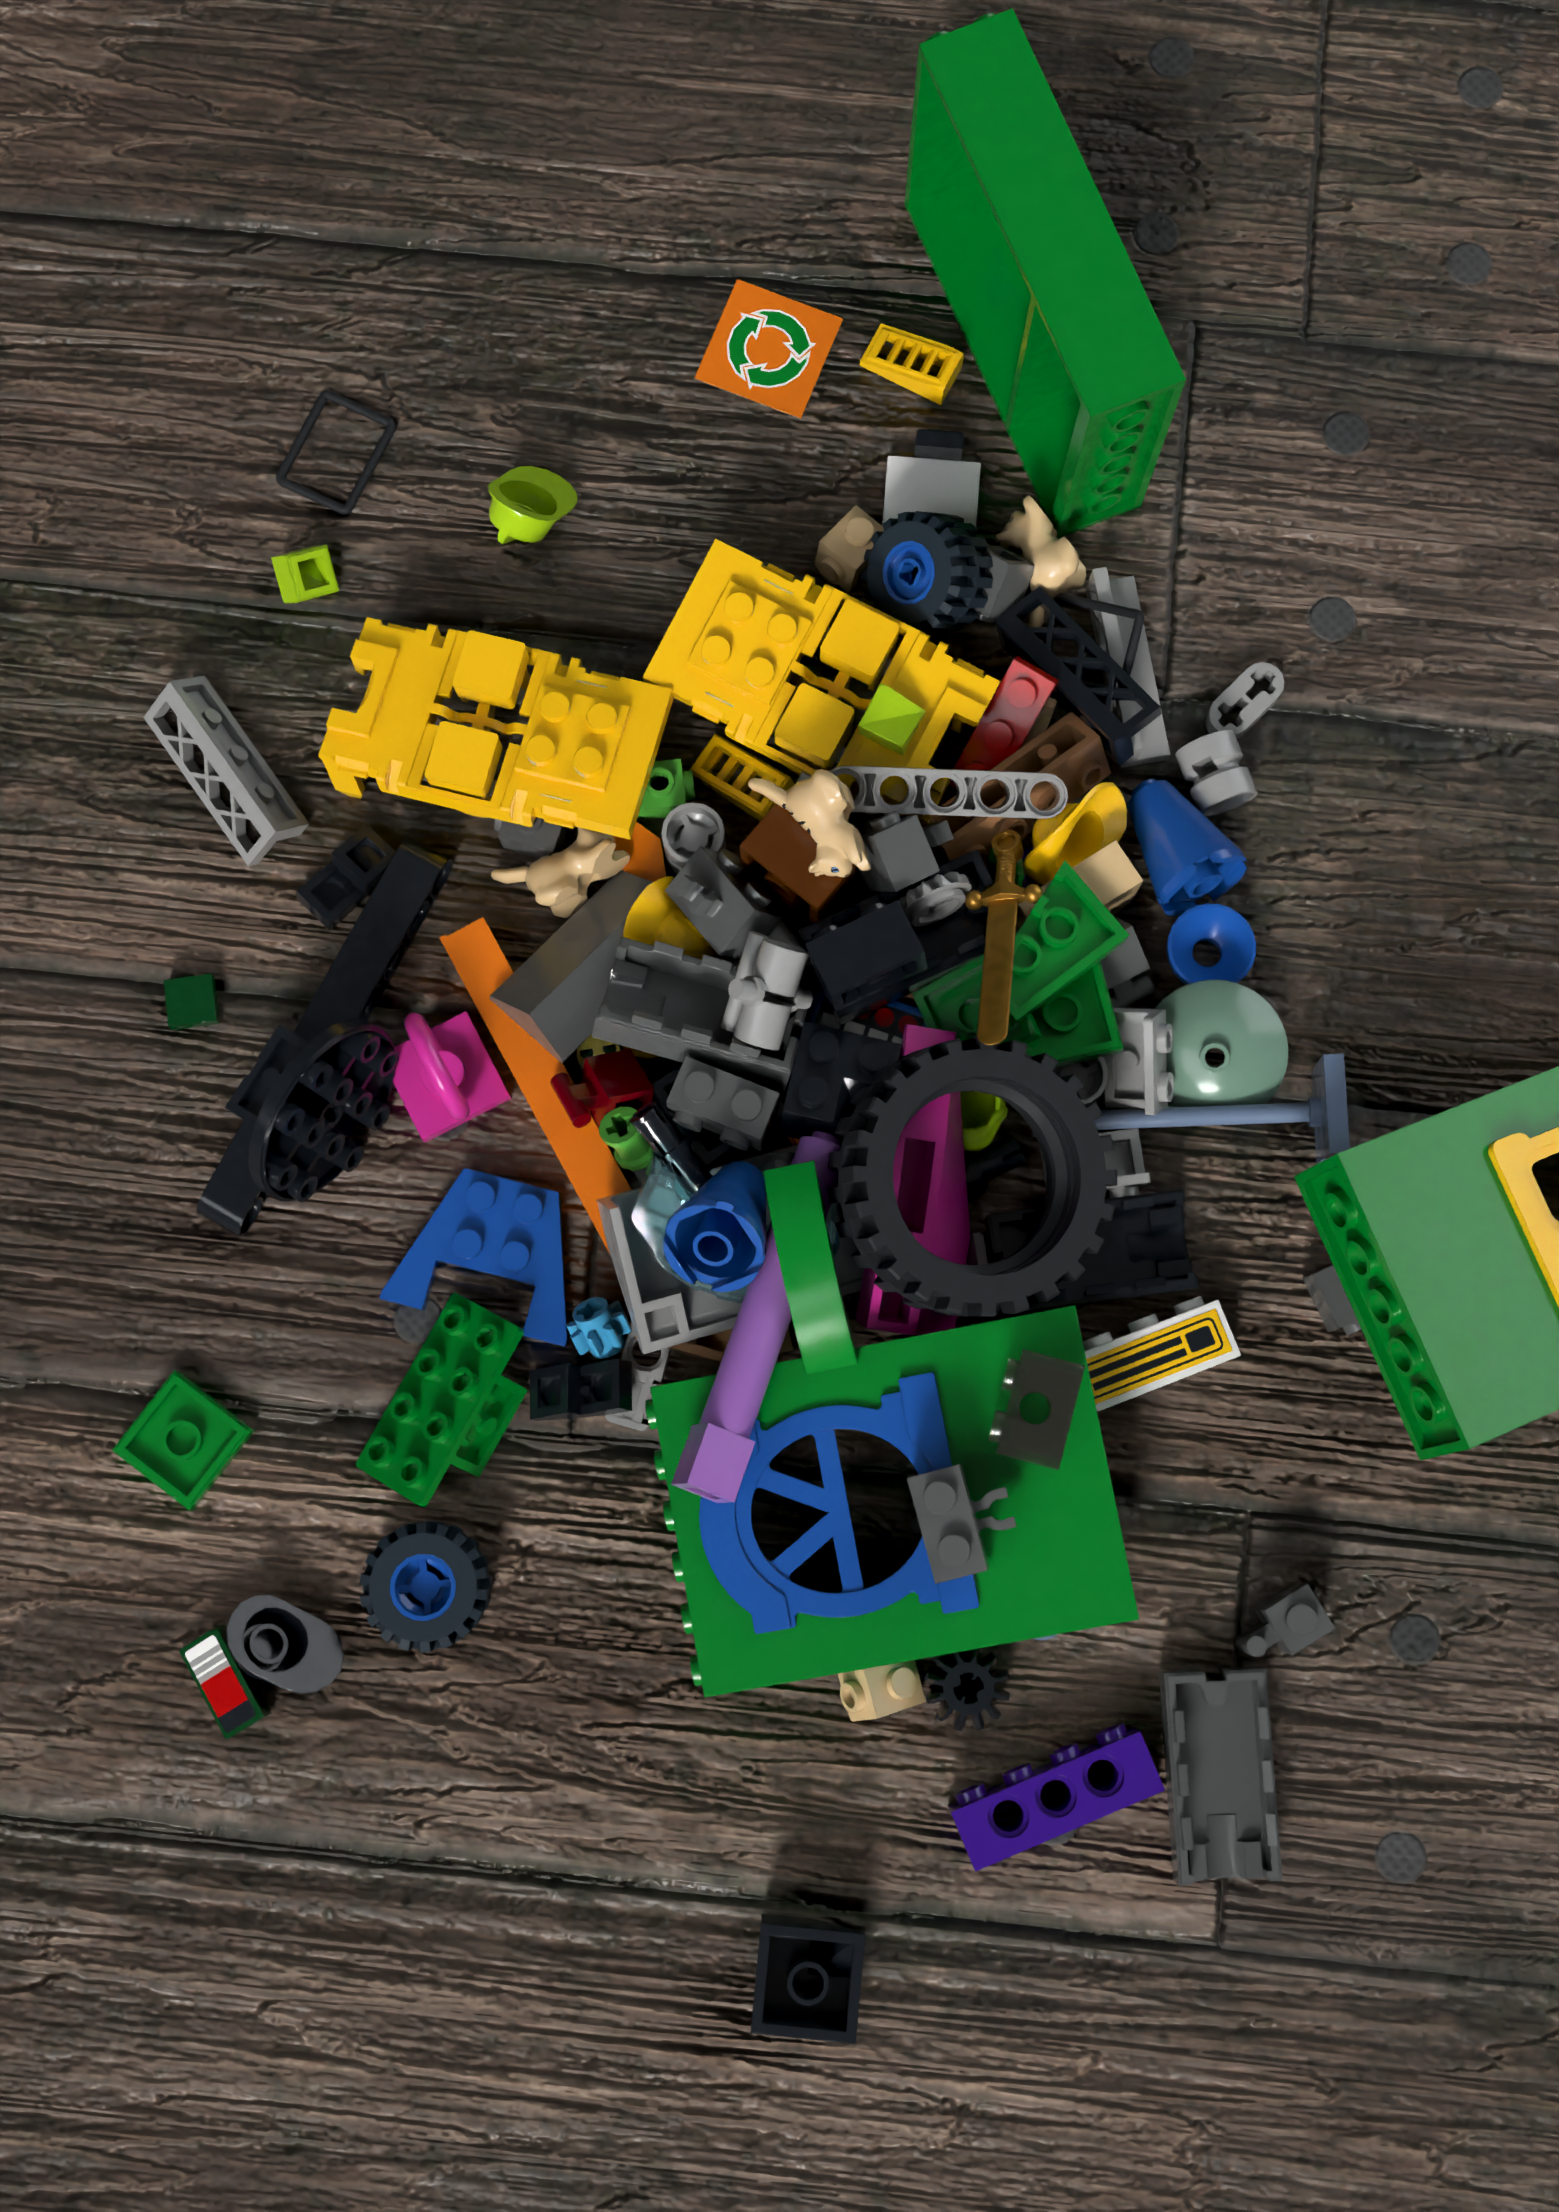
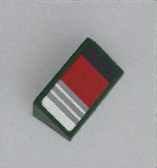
[179,1625,272,1740]

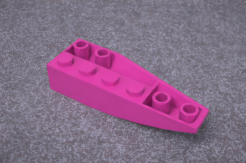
[856,1024,970,1336]

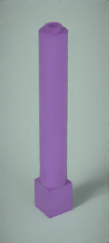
[671,1131,842,1503]

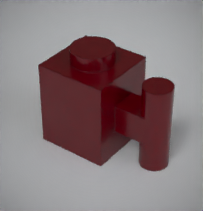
[550,1049,654,1128]

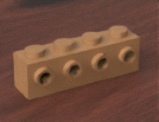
[920,712,1111,866]

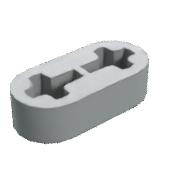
[1205,662,1285,739]

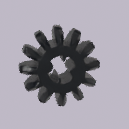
[924,1648,1010,1731]

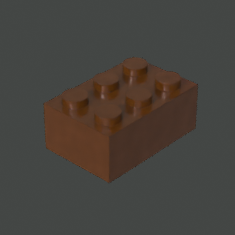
[740,804,856,929]

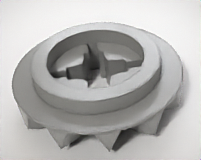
[899,872,972,927]

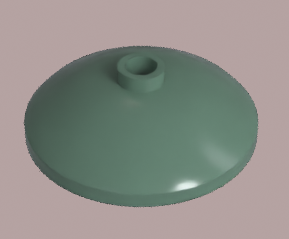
[1155,979,1288,1108]

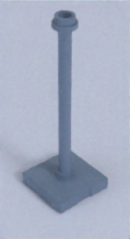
[1033,1053,1350,1164]

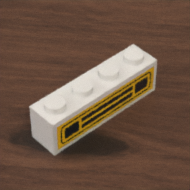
[1083,1296,1241,1412]

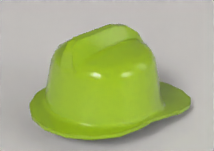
[488,466,578,545]

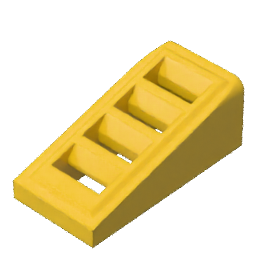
[859,323,964,405]
[690,734,794,821]

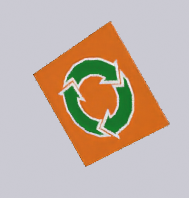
[694,279,843,419]

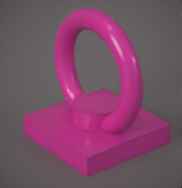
[393,1011,512,1143]

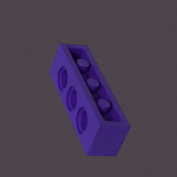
[948,1723,1165,1872]

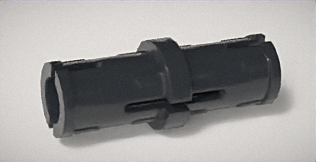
[630,1101,713,1198]

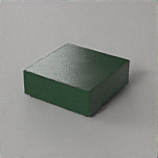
[164,974,220,1030]

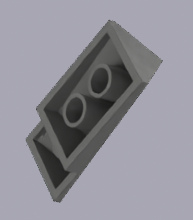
[490,870,653,1064]

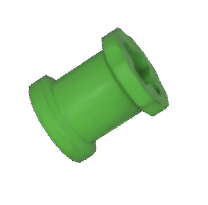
[599,1107,655,1171]

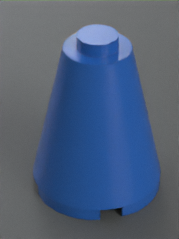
[1127,779,1247,916]
[663,1161,767,1292]

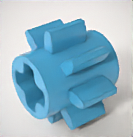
[566,1297,632,1359]

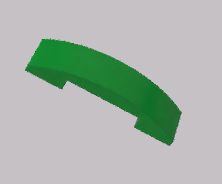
[763,1160,858,1374]

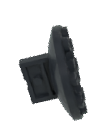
[225,1018,399,1202]

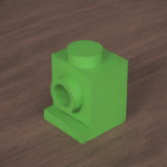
[637,759,695,821]

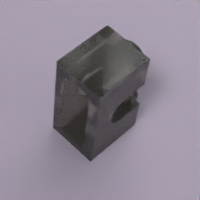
[988,1349,1085,1470]

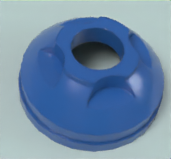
[1166,903,1256,985]

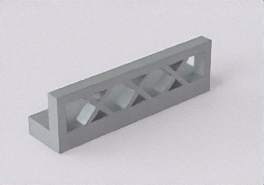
[1086,567,1170,768]
[143,676,309,866]

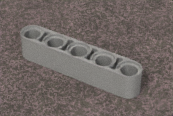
[830,765,1068,819]

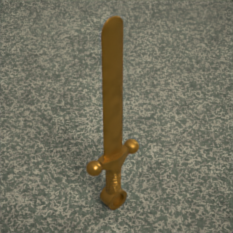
[965,830,1043,1045]

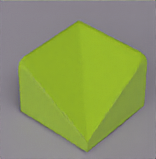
[271,544,339,603]
[858,683,926,756]

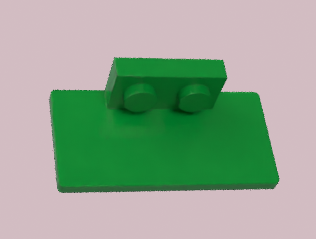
[356,1293,528,1507]

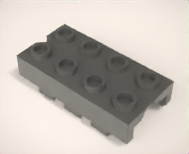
[592,936,812,1091]
[1158,1666,1283,1886]

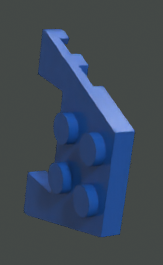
[379,1168,569,1348]

